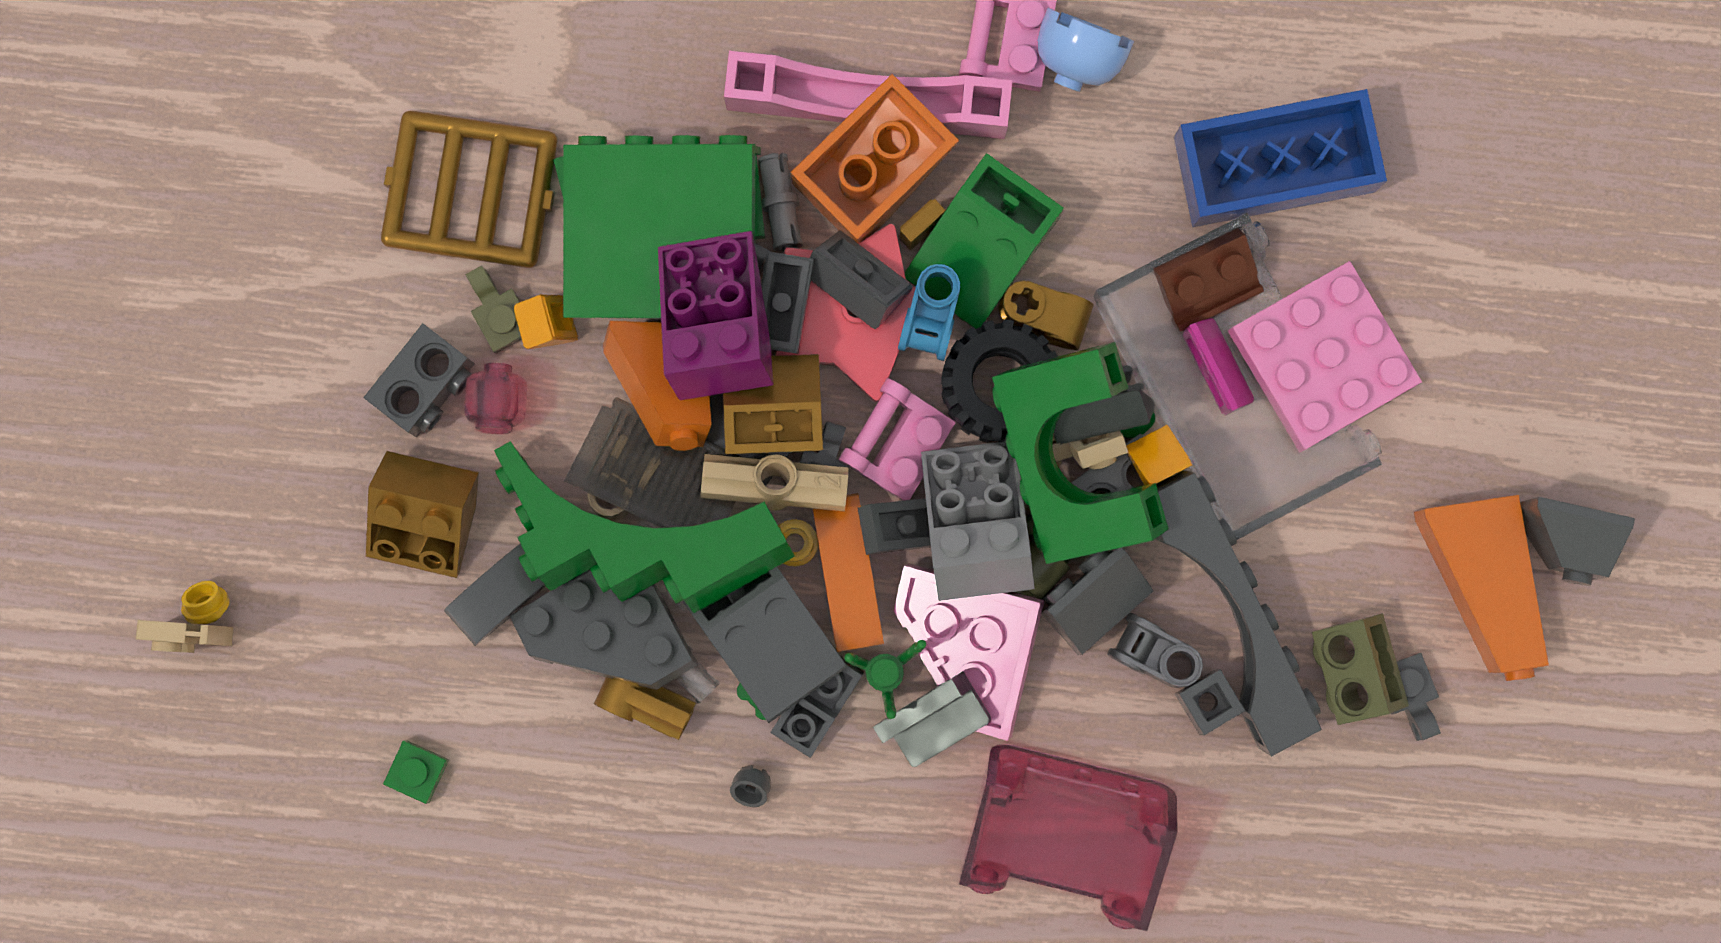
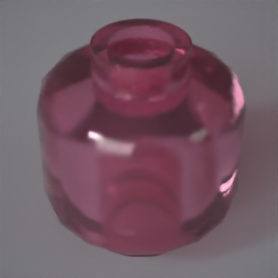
[464,363,527,435]

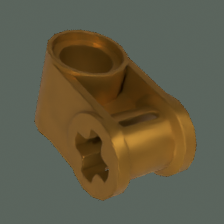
[998,281,1094,351]

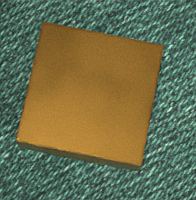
[899,199,946,250]

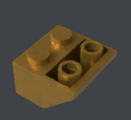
[723,354,823,454]
[365,451,479,578]

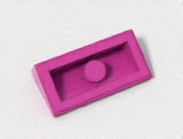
[1182,318,1254,416]

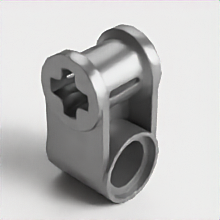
[1107,613,1203,688]

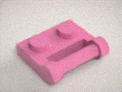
[959,0,1057,92]
[838,378,956,501]

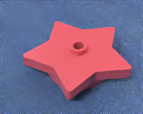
[775,224,927,403]

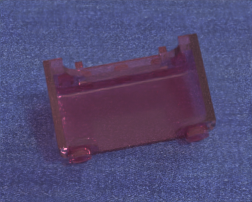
[959,744,1178,931]

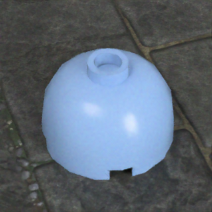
[1037,8,1134,92]

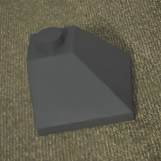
[1520,497,1635,586]

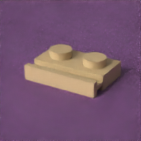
[136,620,233,653]

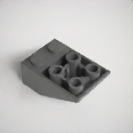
[683,567,847,723]

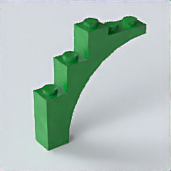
[494,441,795,613]

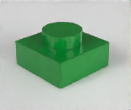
[383,740,449,804]

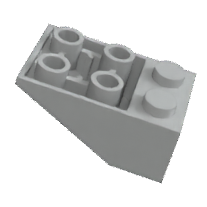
[921,441,1034,601]

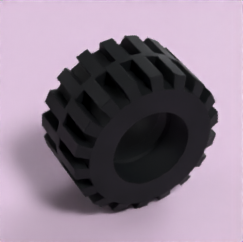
[941,319,1058,443]

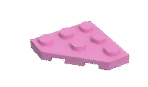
[894,563,1044,741]

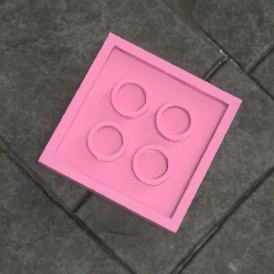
[1228,261,1422,453]

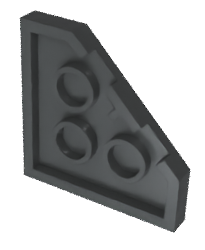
[510,569,698,690]

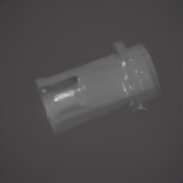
[676,646,720,704]

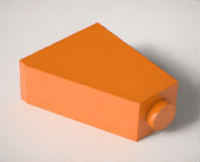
[603,321,711,451]

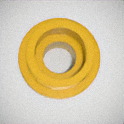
[778,519,818,567]
[181,581,230,624]

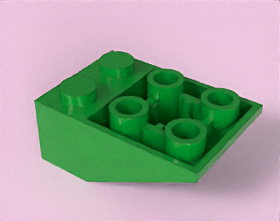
[904,153,1064,329]

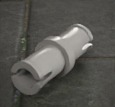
[758,153,803,252]

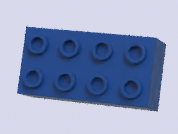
[1174,89,1387,228]

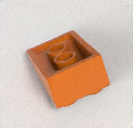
[790,74,959,244]

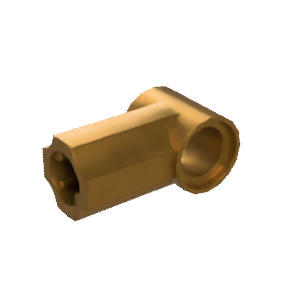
[593,677,697,740]

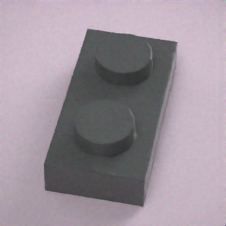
[858,499,931,555]

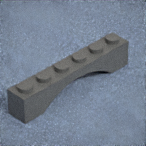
[1156,470,1322,757]

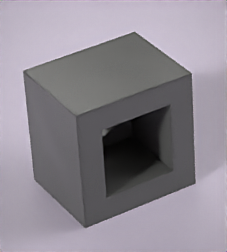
[1175,669,1245,735]

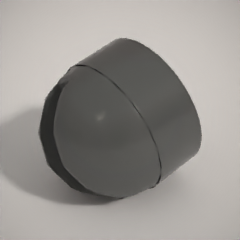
[730,765,771,807]

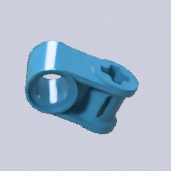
[898,264,960,361]

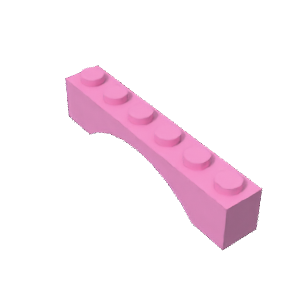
[724,51,1013,139]

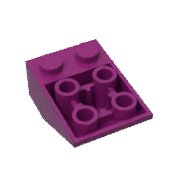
[658,231,773,400]

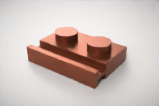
[1153,228,1264,332]

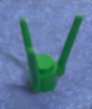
[844,640,926,720]

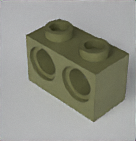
[1312,613,1409,725]

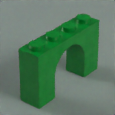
[992,342,1169,564]

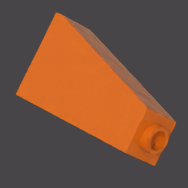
[1414,495,1549,681]

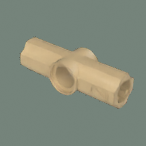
[701,454,849,511]

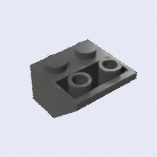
[1041,548,1154,655]

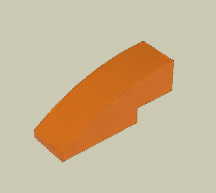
[813,493,884,652]

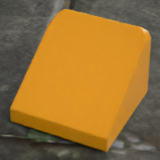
[514,294,578,349]
[1126,425,1193,485]

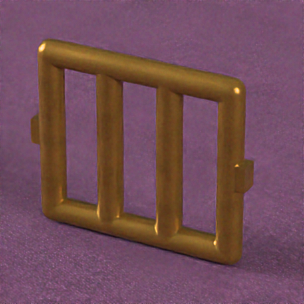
[381,111,558,268]

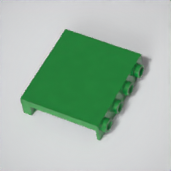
[563,135,761,318]

